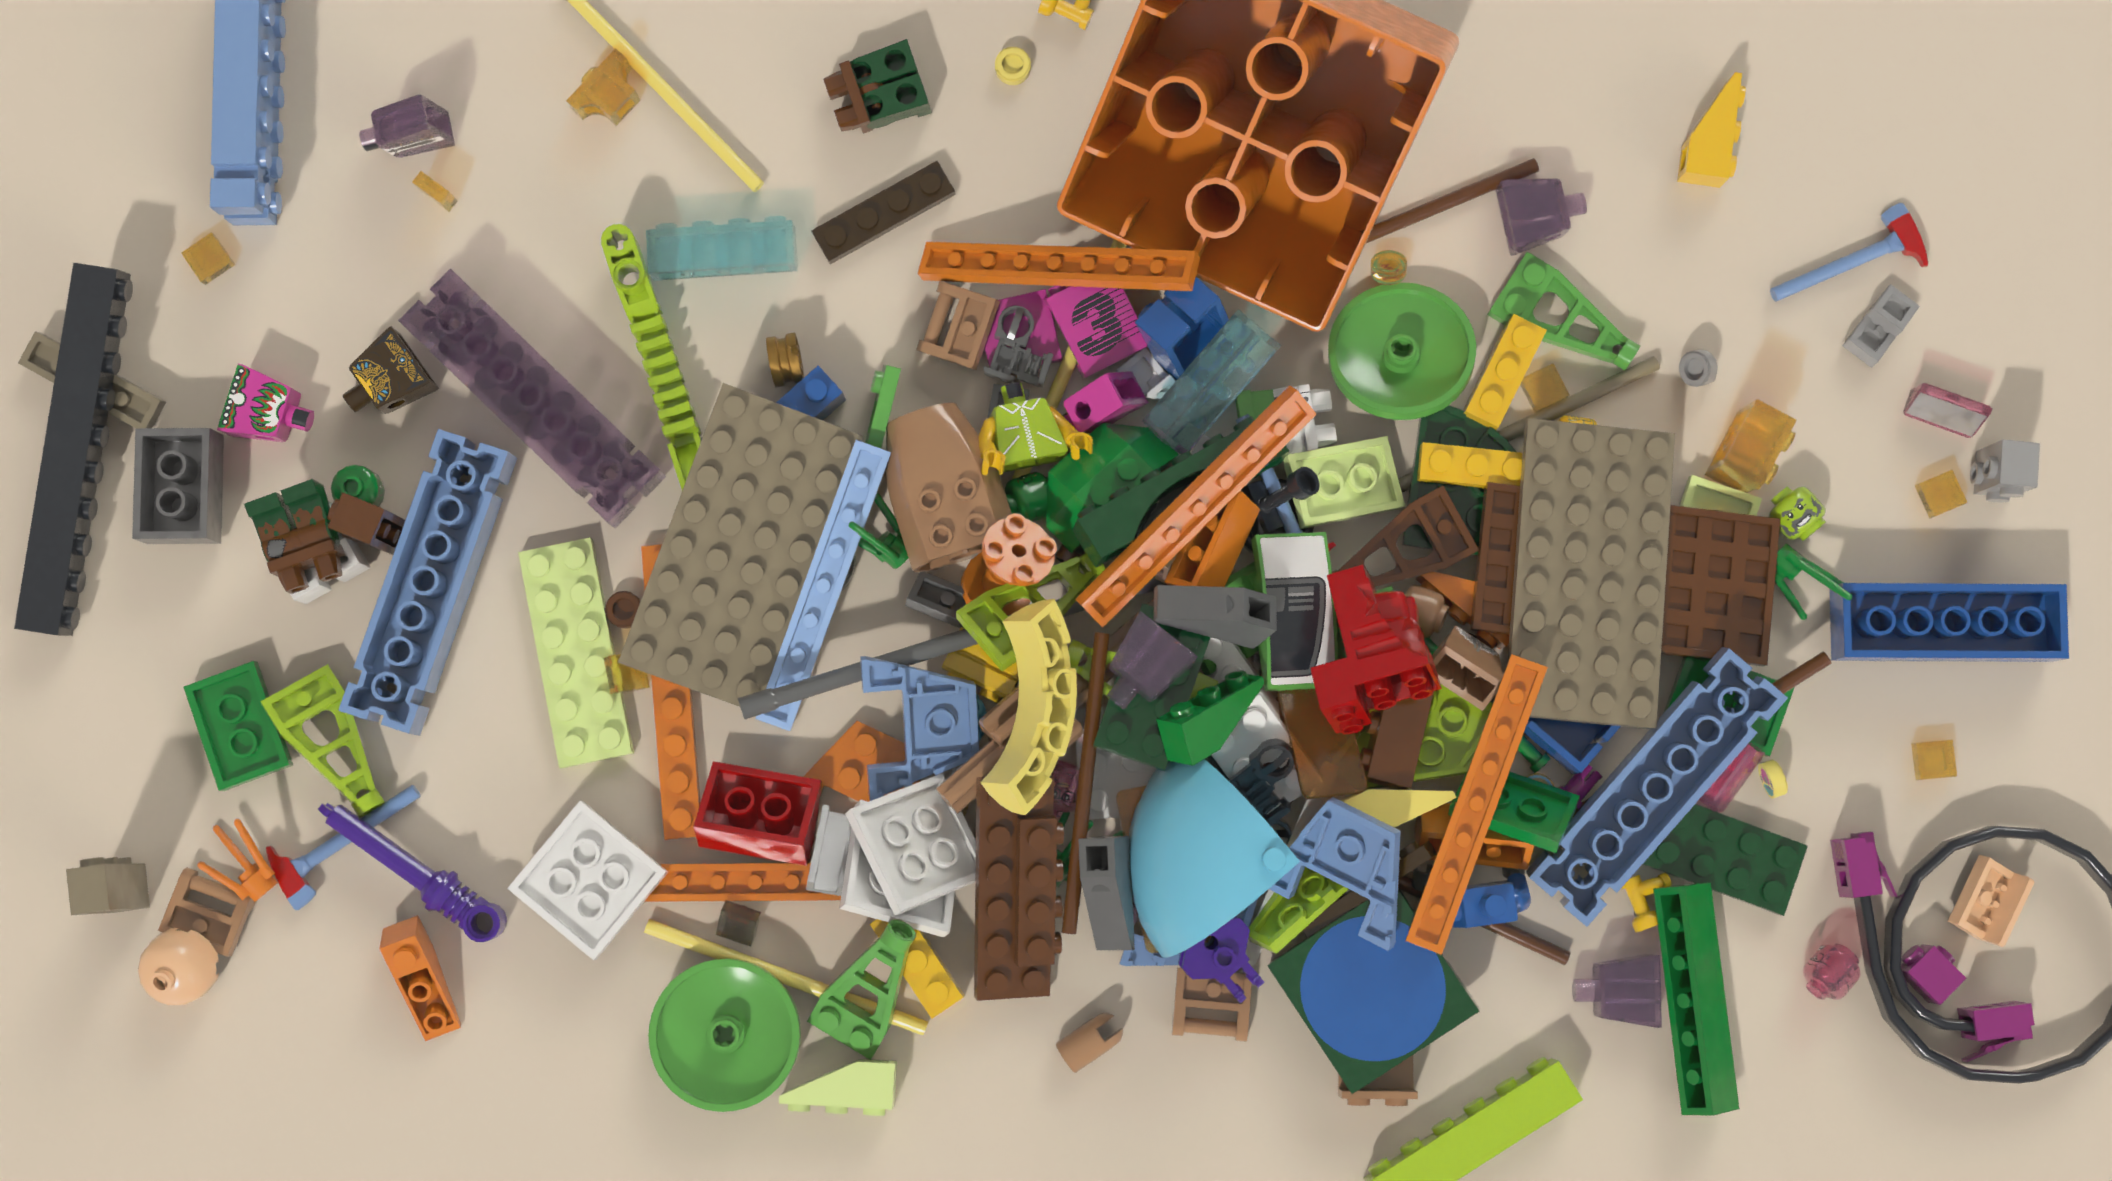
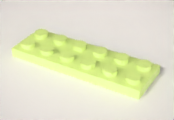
[518,537,634,769]

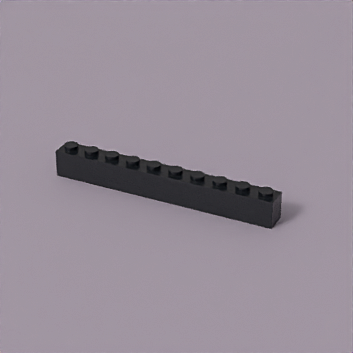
[14,262,133,636]

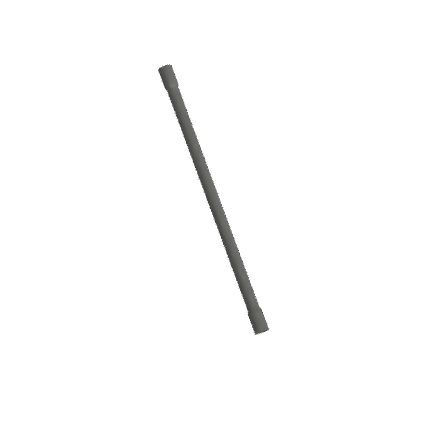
[738,577,1167,719]

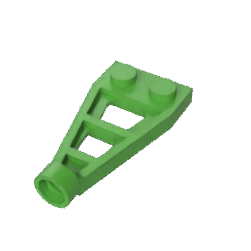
[1487,252,1640,371]
[865,365,901,448]
[807,920,916,1060]

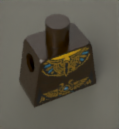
[342,326,439,414]

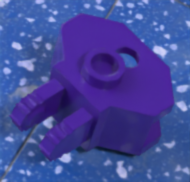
[1178,916,1265,1003]

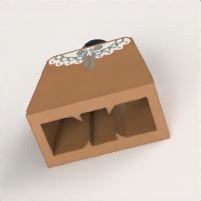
[1432,626,1503,711]

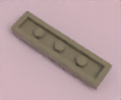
[18,331,166,429]

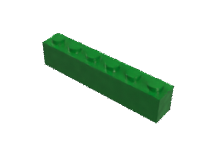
[1653,882,1740,1116]

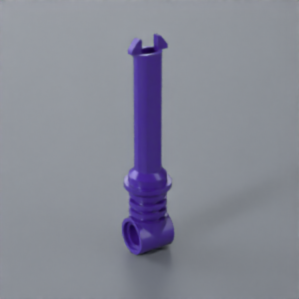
[318,803,507,942]

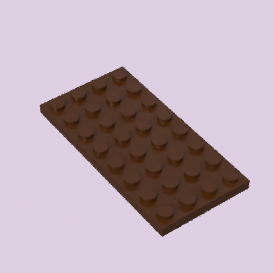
[1470,482,1780,666]

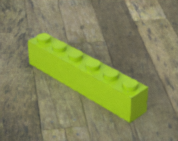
[1364,1057,1583,1181]

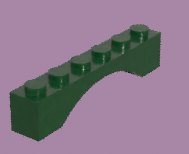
[1072,416,1289,568]

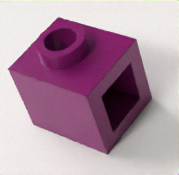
[1901,944,1967,1005]

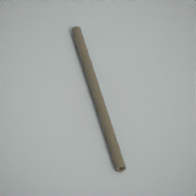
[1398,356,1660,493]

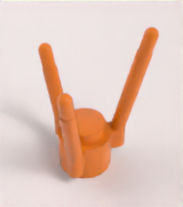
[197,819,278,902]

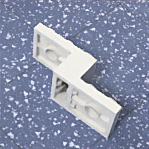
[1203,638,1322,814]

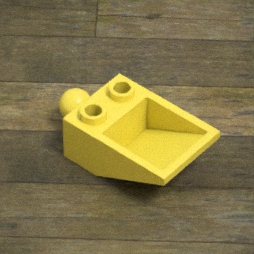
[1340,789,1456,828]

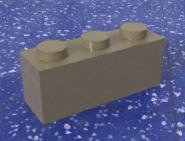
[66,857,150,915]

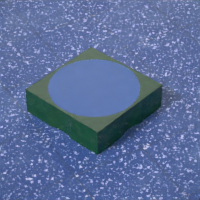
[1267,887,1480,1094]

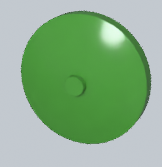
[1328,282,1476,420]
[648,958,801,1112]

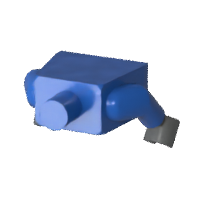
[1412,864,1531,928]

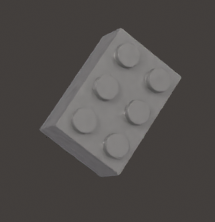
[132,428,224,544]

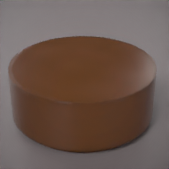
[605,591,641,629]

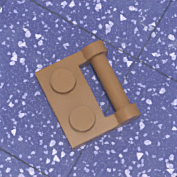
[916,281,1000,370]
[158,867,255,957]
[1172,967,1252,1042]

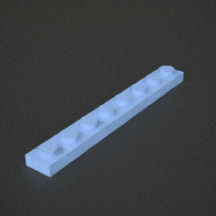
[755,440,891,731]

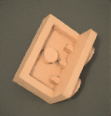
[1948,855,2035,947]

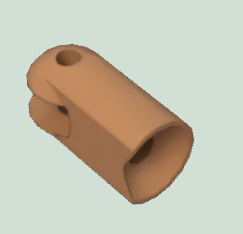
[1056,1013,1123,1073]

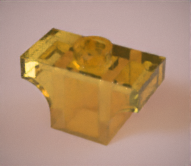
[566,48,641,126]

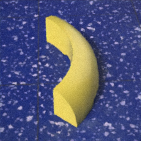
[980,599,1077,815]

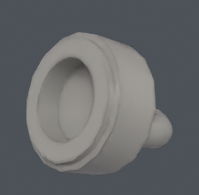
[1679,349,1718,387]

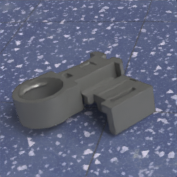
[983,306,1054,388]

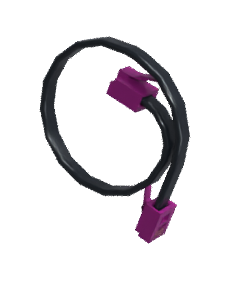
[1830,826,2112,1084]

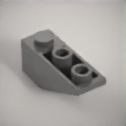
[1153,585,1277,649]
[1078,836,1135,950]

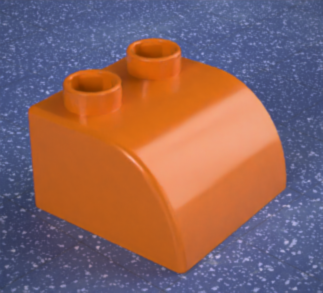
[1057,0,1459,332]

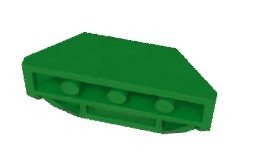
[1046,423,1179,554]

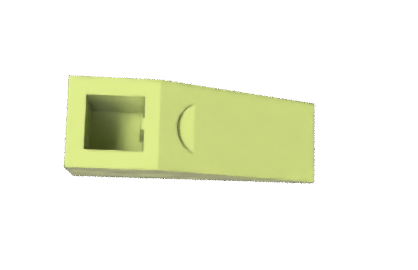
[779,1059,897,1116]

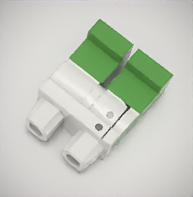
[1235,384,1337,455]

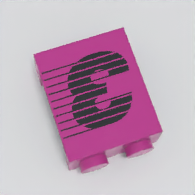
[1043,286,1147,379]

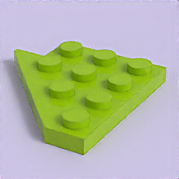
[1330,684,1492,791]

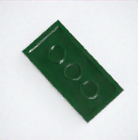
[1093,603,1211,771]
[1642,804,1808,916]

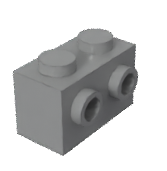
[1970,439,2040,503]

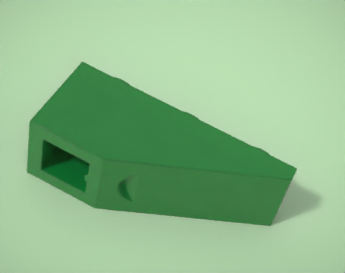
[1156,670,1265,766]

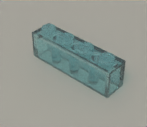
[646,216,798,281]
[1142,309,1281,454]

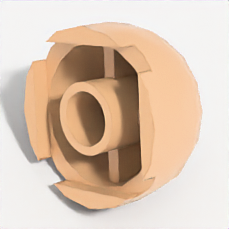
[138,928,219,1005]

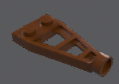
[1332,486,1479,587]

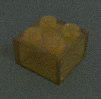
[1704,399,1797,493]

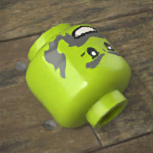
[1769,486,1826,541]

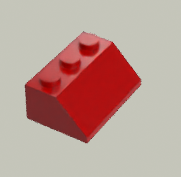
[693,761,822,866]

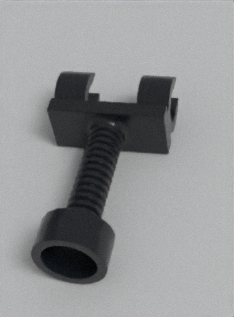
[1241,467,1320,537]

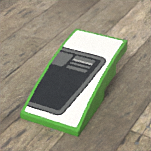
[1251,532,1338,691]

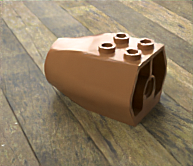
[886,403,1012,572]

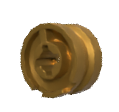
[766,332,804,388]

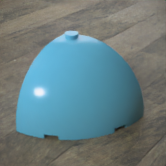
[1129,759,1300,958]

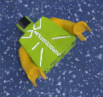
[978,382,1093,475]

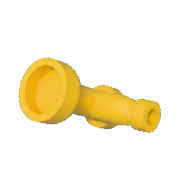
[1038,0,1094,30]
[1621,872,1672,933]

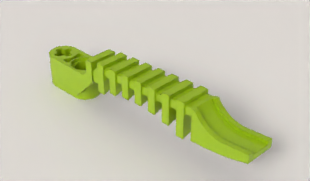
[601,224,702,490]

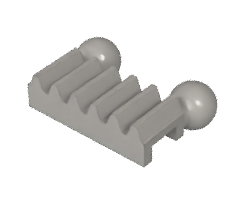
[806,804,851,896]

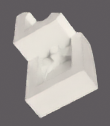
[1115,347,1189,403]

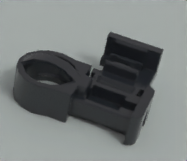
[1228,738,1294,826]

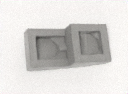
[1842,284,1920,368]

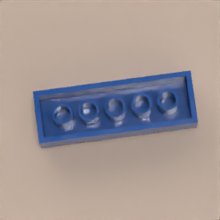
[1829,583,2069,662]

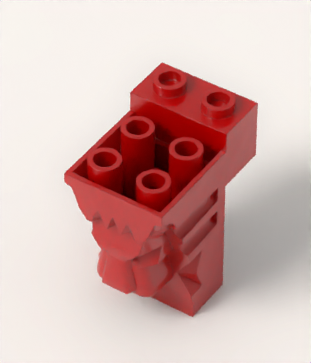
[1310,564,1442,734]

